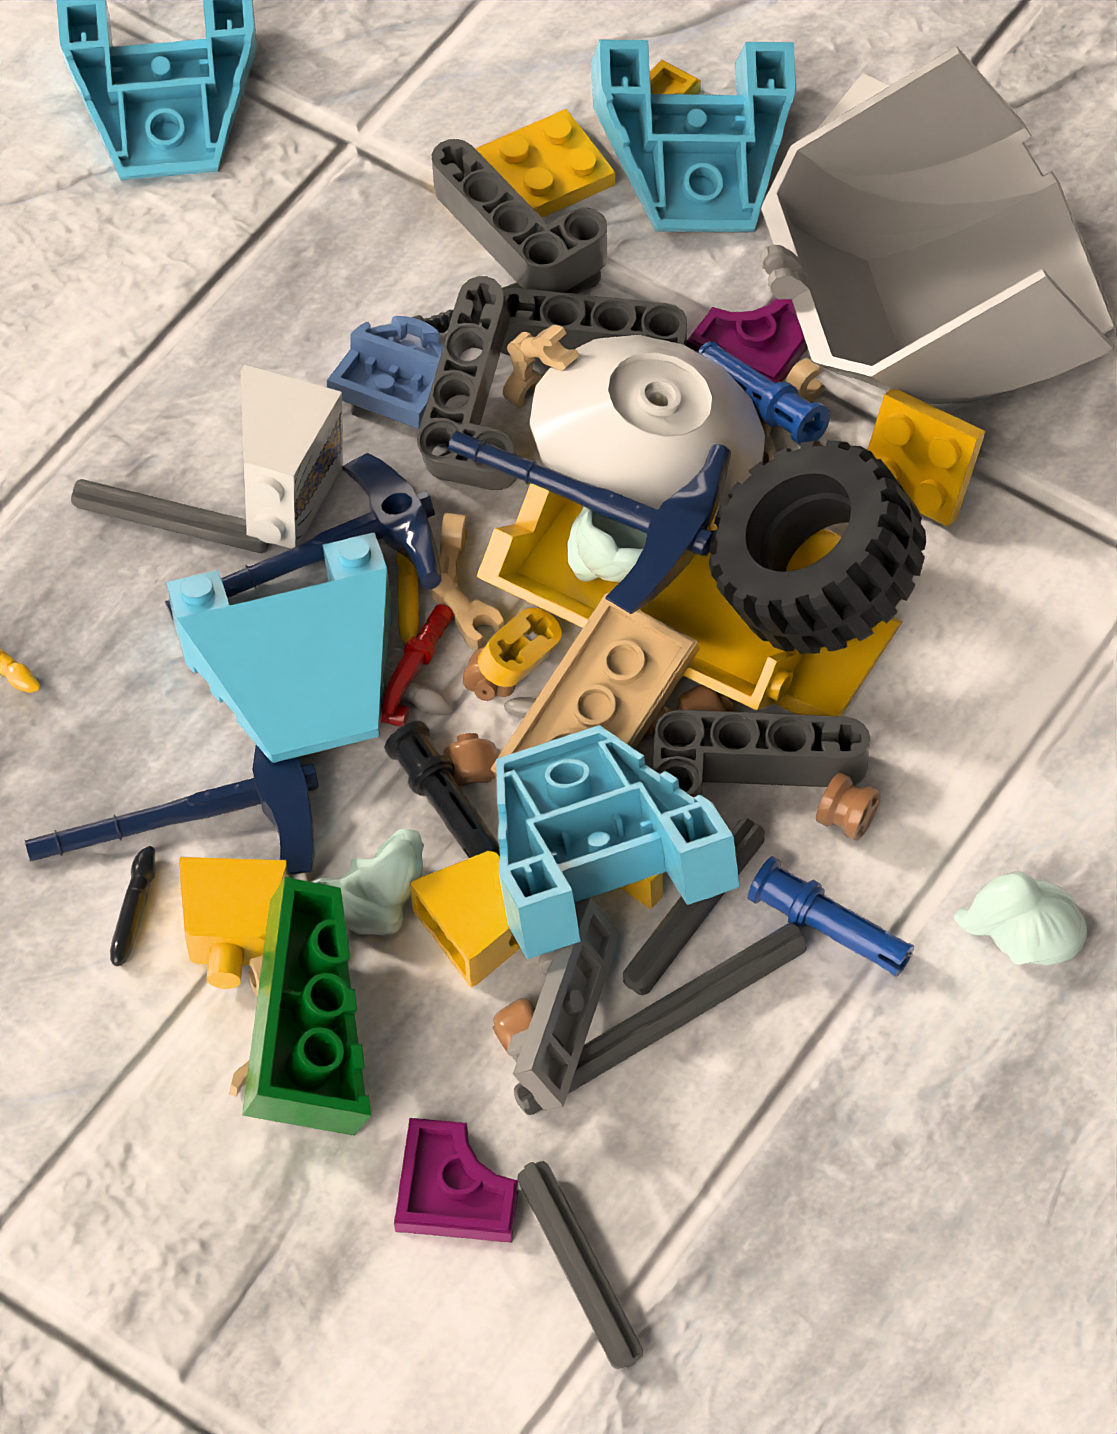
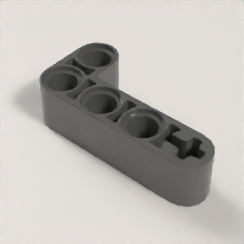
[432,139,608,293]
[417,276,517,490]
[489,288,687,359]
[653,710,870,798]

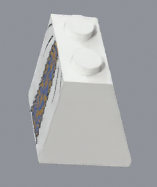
[240,365,343,549]

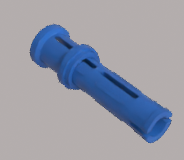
[697,342,830,446]
[747,856,915,977]

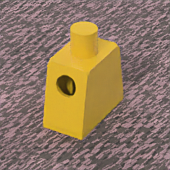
[410,851,520,988]
[179,857,289,989]

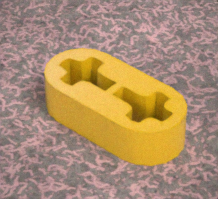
[478,608,562,687]

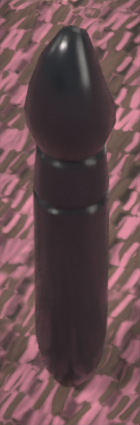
[110,846,156,967]

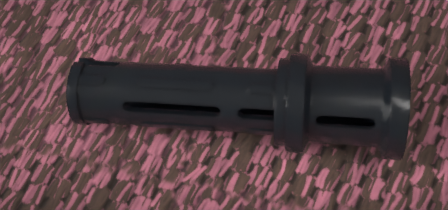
[384,721,500,858]

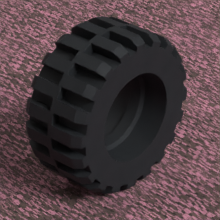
[709,440,926,654]

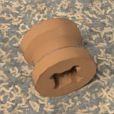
[816,772,881,841]

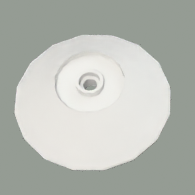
[530,335,765,517]

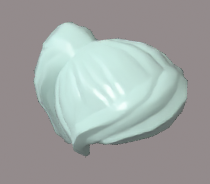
[568,507,647,582]
[312,829,424,935]
[954,871,1087,965]

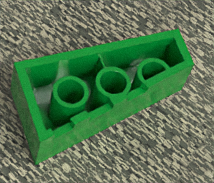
[242,877,371,1136]

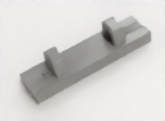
[507,897,621,1111]

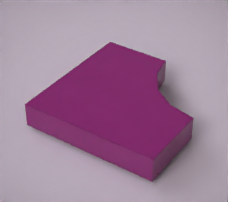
[687,298,808,383]
[394,1118,519,1243]

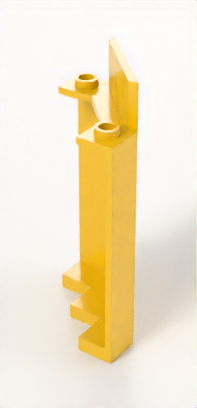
[476,484,903,717]

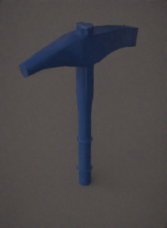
[448,431,731,614]
[165,453,442,621]
[25,745,319,875]

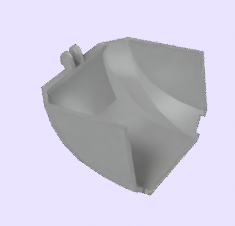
[760,46,1117,404]

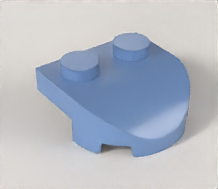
[327,316,443,429]

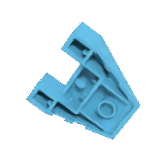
[56,0,257,180]
[591,39,796,232]
[166,533,393,763]
[496,725,740,960]

